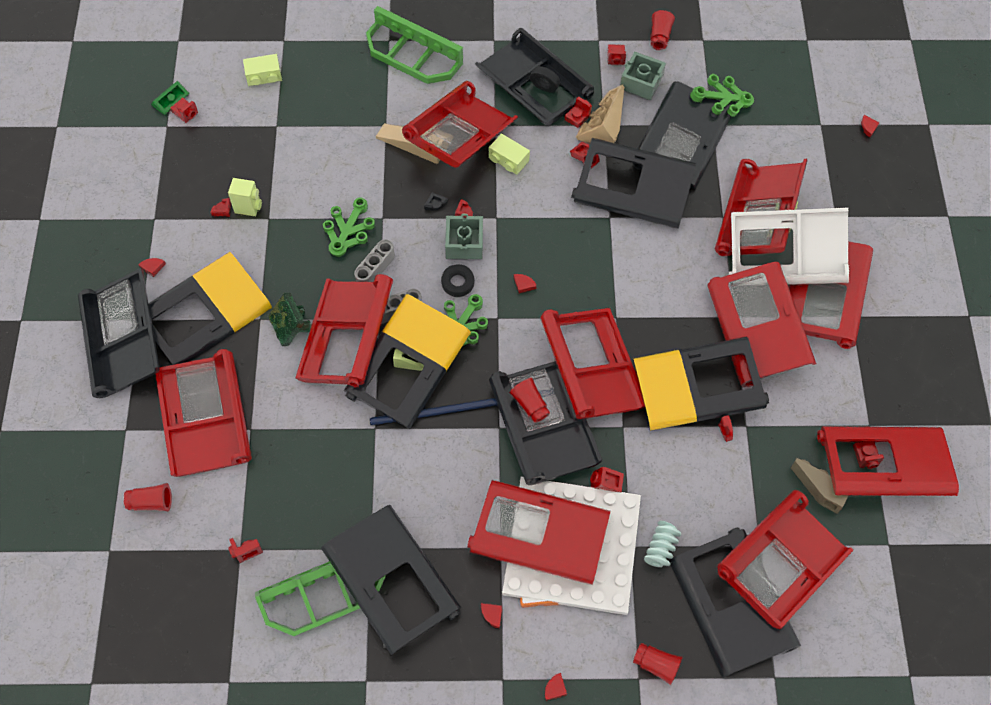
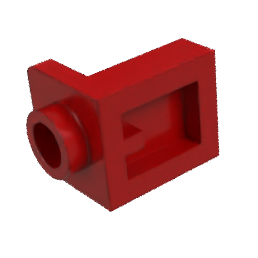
[607,44,626,65]
[565,97,592,128]
[170,98,198,123]
[570,142,600,169]
[853,441,884,469]
[590,466,624,493]
[228,538,263,563]

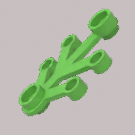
[690,74,754,117]
[323,197,375,257]
[444,294,488,345]

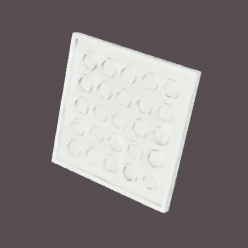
[502,477,641,615]

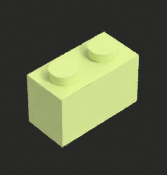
[243,54,282,86]
[489,133,530,175]
[228,178,262,216]

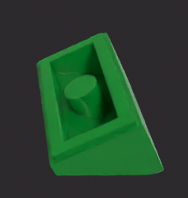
[151,80,190,115]

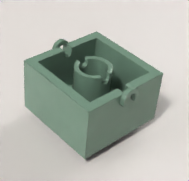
[620,51,666,100]
[445,213,483,259]

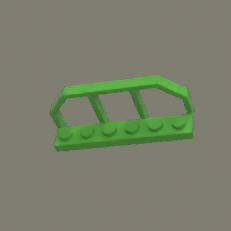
[366,6,463,84]
[255,562,385,636]

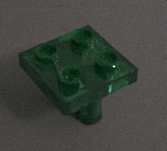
[268,293,312,346]

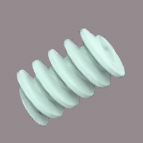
[644,520,682,567]

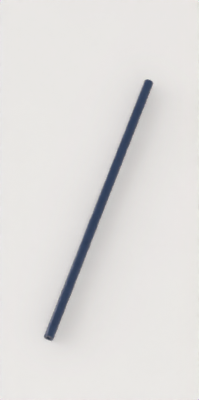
[370,389,554,426]

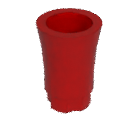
[651,10,675,50]
[509,378,550,424]
[123,483,172,512]
[633,643,683,685]

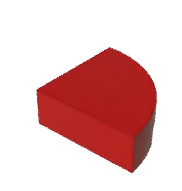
[861,115,880,137]
[211,198,232,216]
[455,199,473,218]
[138,258,166,277]
[513,274,537,293]
[718,415,733,442]
[481,603,502,629]
[545,673,567,701]

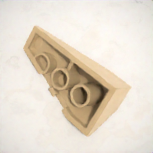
[576,84,624,143]
[376,124,454,164]

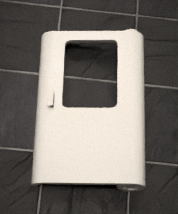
[729,208,849,286]

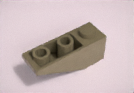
[791,458,849,514]

